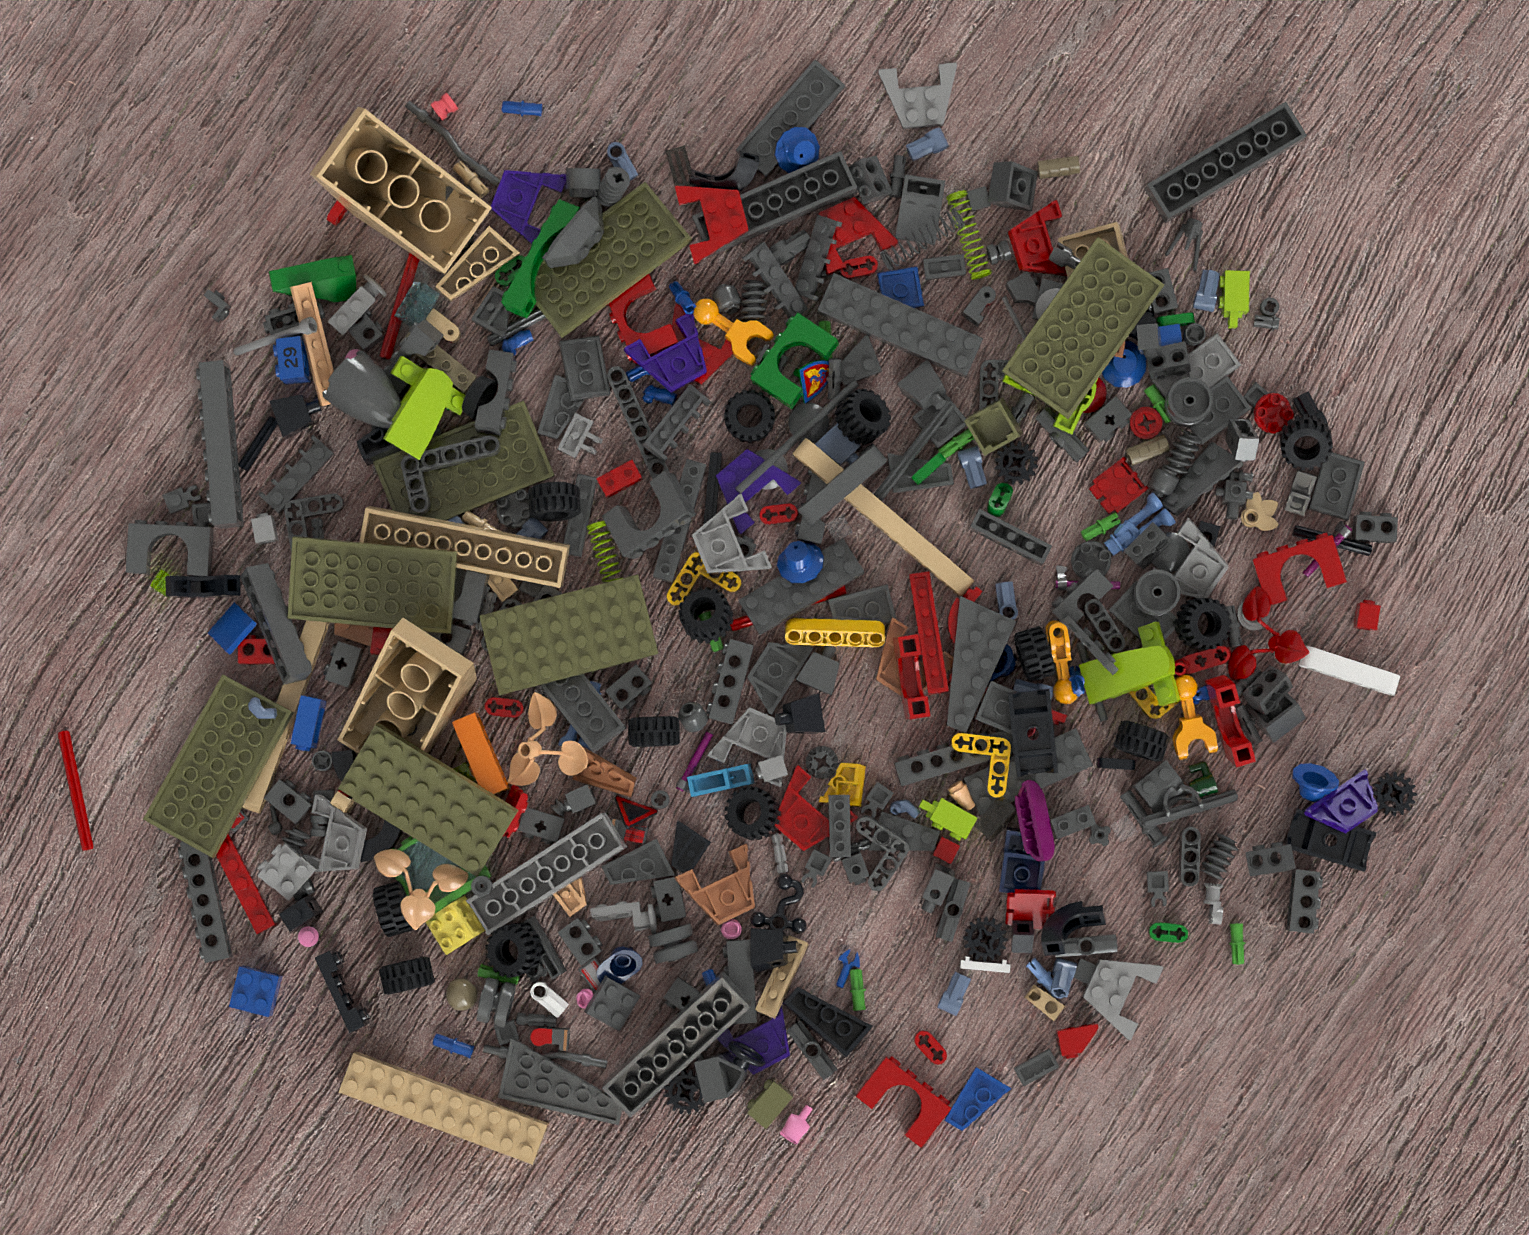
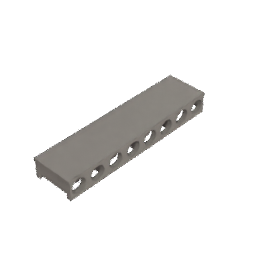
[466,812,627,936]

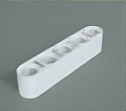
[1299,646,1400,696]

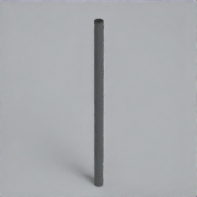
[735,380,859,494]

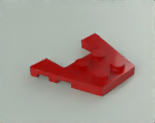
[675,186,749,264]
[818,197,898,276]
[1008,200,1067,276]
[672,304,733,385]
[774,765,858,851]

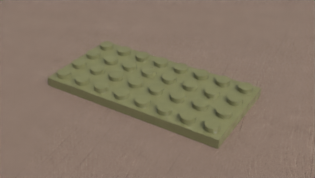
[535,182,692,338]
[1001,237,1164,419]
[373,401,555,521]
[288,536,458,634]
[480,574,659,695]
[143,674,294,858]
[337,722,519,877]

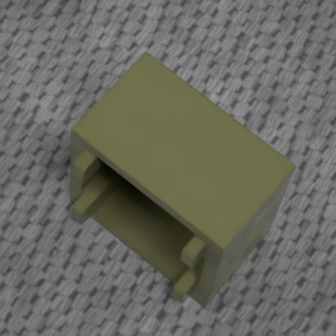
[964,397,1023,456]
[747,1078,793,1129]

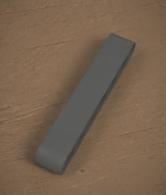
[607,366,669,479]

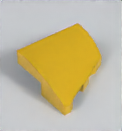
[819,763,866,807]

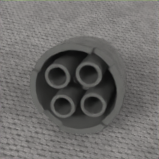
[322,351,402,428]

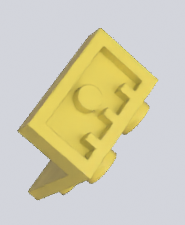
[426,895,486,955]

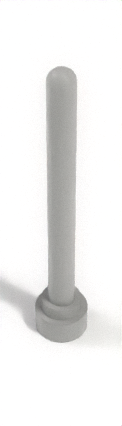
[233,317,317,355]

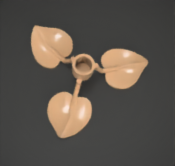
[507,692,588,786]
[374,849,469,930]

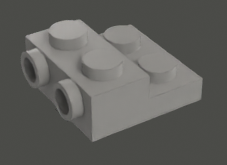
[257,842,316,901]

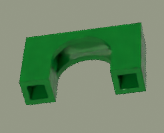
[750,313,839,410]

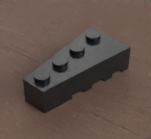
[357,424,442,466]
[782,987,873,1058]

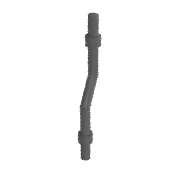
[405,101,501,186]
[483,1044,608,1068]

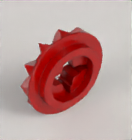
[1130,407,1163,439]

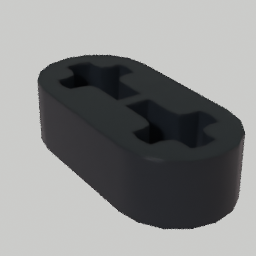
[1096,758,1136,770]

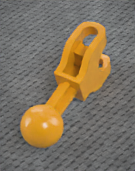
[693,298,774,366]
[1045,620,1077,704]
[1172,675,1218,760]

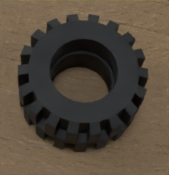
[835,388,891,445]
[724,389,775,443]
[1280,414,1333,471]
[528,482,581,521]
[678,587,733,644]
[1174,598,1232,650]
[1014,626,1055,682]
[628,716,680,747]
[1113,721,1170,762]
[724,786,781,840]
[373,881,413,938]
[485,923,542,978]
[379,956,435,995]

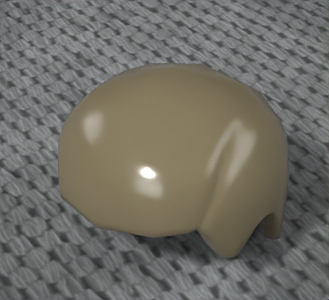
[446,978,477,1011]

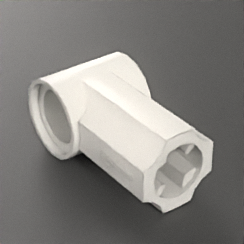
[530,981,569,1018]

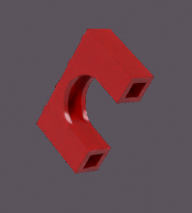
[606,273,679,364]
[1253,533,1347,606]
[893,634,931,719]
[1205,675,1256,768]
[855,1056,952,1148]

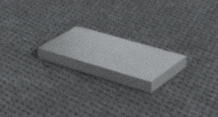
[1151,333,1241,404]

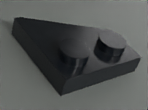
[671,820,711,873]

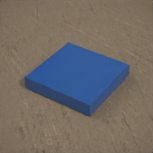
[877,267,924,308]
[208,602,257,654]

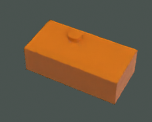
[452,712,510,795]

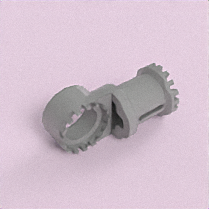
[1203,883,1223,925]

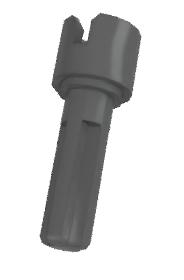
[1048,242,1081,269]

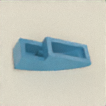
[687,764,755,797]

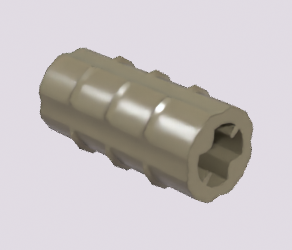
[1037,156,1080,179]
[1125,434,1170,466]

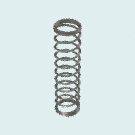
[880,207,965,271]

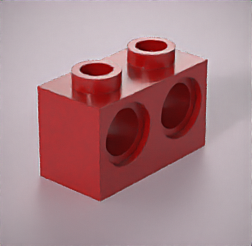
[596,460,643,499]
[238,635,275,665]

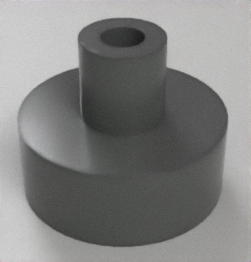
[471,875,493,897]

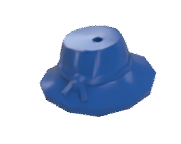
[774,127,820,173]
[1102,341,1147,388]
[777,541,824,583]
[1292,763,1339,802]

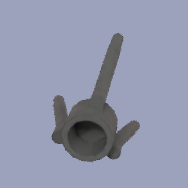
[1165,218,1203,272]

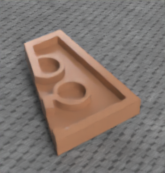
[572,746,636,797]

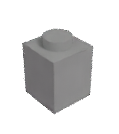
[251,513,279,545]
[756,755,788,782]

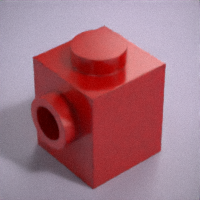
[1353,600,1381,631]

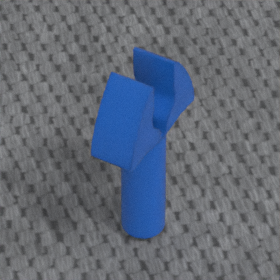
[836,949,860,988]

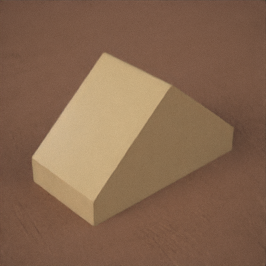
[310,107,492,274]
[338,618,477,754]

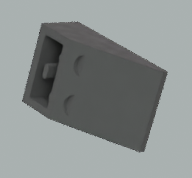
[895,174,945,245]

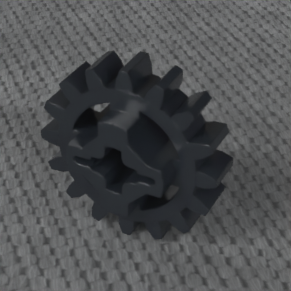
[994,441,1039,486]
[1372,771,1417,816]
[963,916,1008,961]
[664,1069,705,1115]

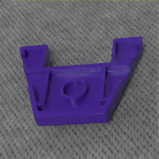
[491,170,566,244]
[624,313,707,393]
[716,449,801,534]
[717,1005,790,1075]

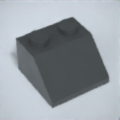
[988,161,1038,211]
[1245,693,1306,743]
[1132,760,1189,814]

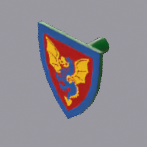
[793,360,829,403]

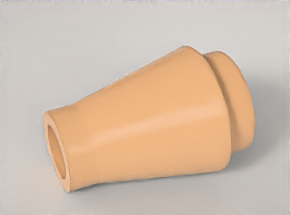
[948,780,975,812]

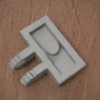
[557,413,603,459]

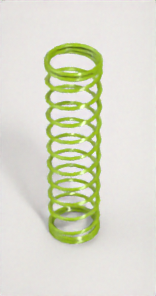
[946,190,992,280]
[586,521,623,582]

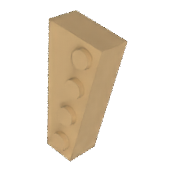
[435,226,520,302]

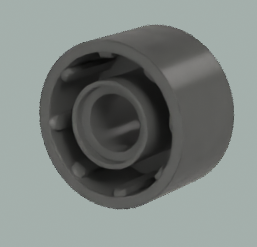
[566,168,601,198]

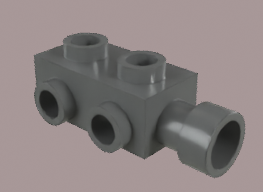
[263,302,326,335]

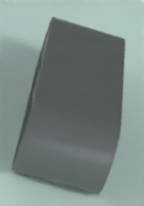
[1083,599,1125,653]
[1178,827,1201,887]

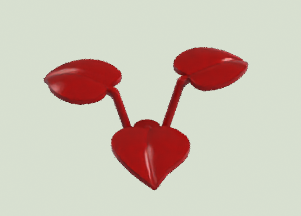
[1228,586,1310,680]

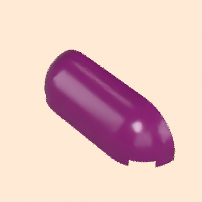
[1015,780,1055,861]

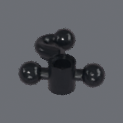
[750,874,807,934]

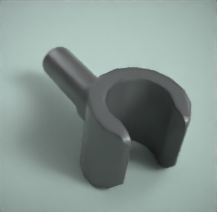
[268,805,283,835]

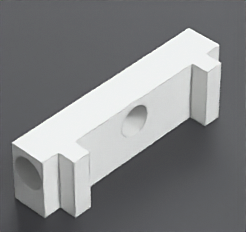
[960,956,1010,973]

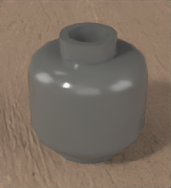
[712,284,742,315]
[1149,466,1179,498]
[678,702,708,732]

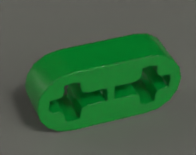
[495,255,525,287]
[1156,313,1195,327]
[911,452,947,485]
[987,483,1013,517]
[1148,922,1188,943]

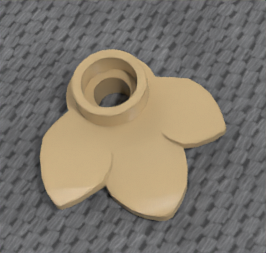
[1241,492,1278,531]

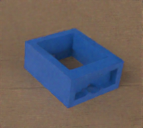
[290,695,327,752]

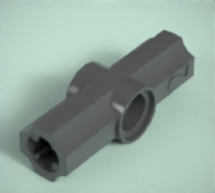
[770,229,810,266]
[1035,406,1090,463]
[935,878,971,942]
[1055,934,1117,957]
[786,1020,838,1080]

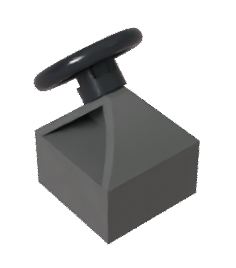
[694,1041,765,1103]

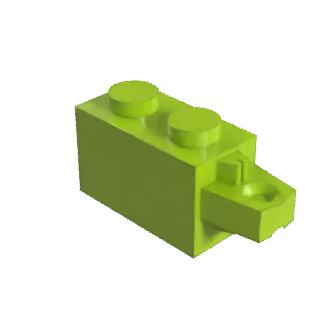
[1218,270,1250,329]
[918,798,977,841]

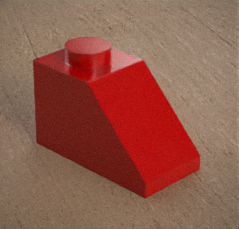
[1056,1023,1099,1059]

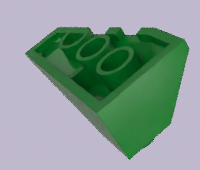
[268,255,356,303]

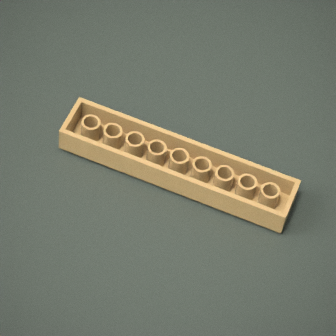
[360,506,570,588]
[339,1051,549,1165]

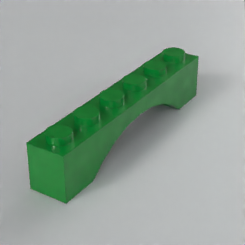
[501,199,580,319]

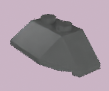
[542,197,604,268]

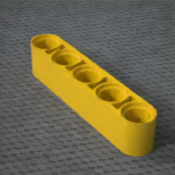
[785,618,885,647]

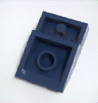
[999,827,1045,893]

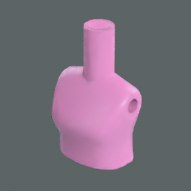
[780,1105,812,1145]

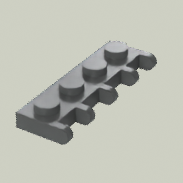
[795,215,842,301]
[742,242,808,324]
[642,384,711,462]
[258,435,334,514]

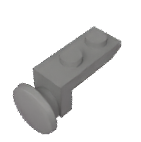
[328,275,387,335]
[590,901,657,935]

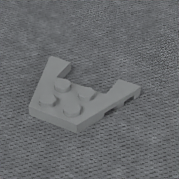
[878,63,957,129]
[692,494,772,573]
[1152,517,1229,598]
[707,707,787,788]
[302,794,367,872]
[1082,959,1164,1041]

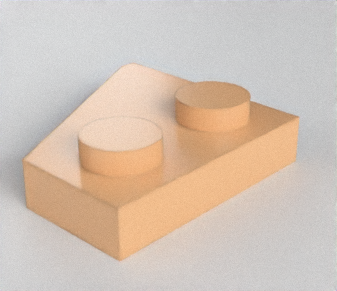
[554,877,587,917]

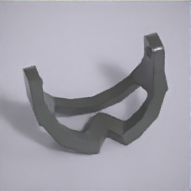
[1163,785,1203,817]

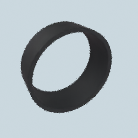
[462,376,497,420]

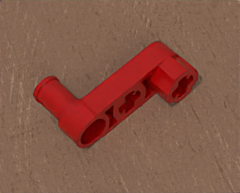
[1175,644,1231,676]

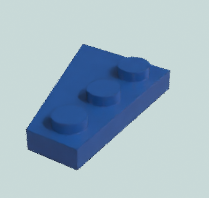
[944,1067,1011,1131]

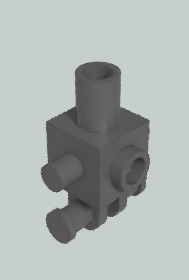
[1215,470,1253,520]

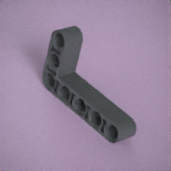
[401,436,501,515]
[798,443,888,525]

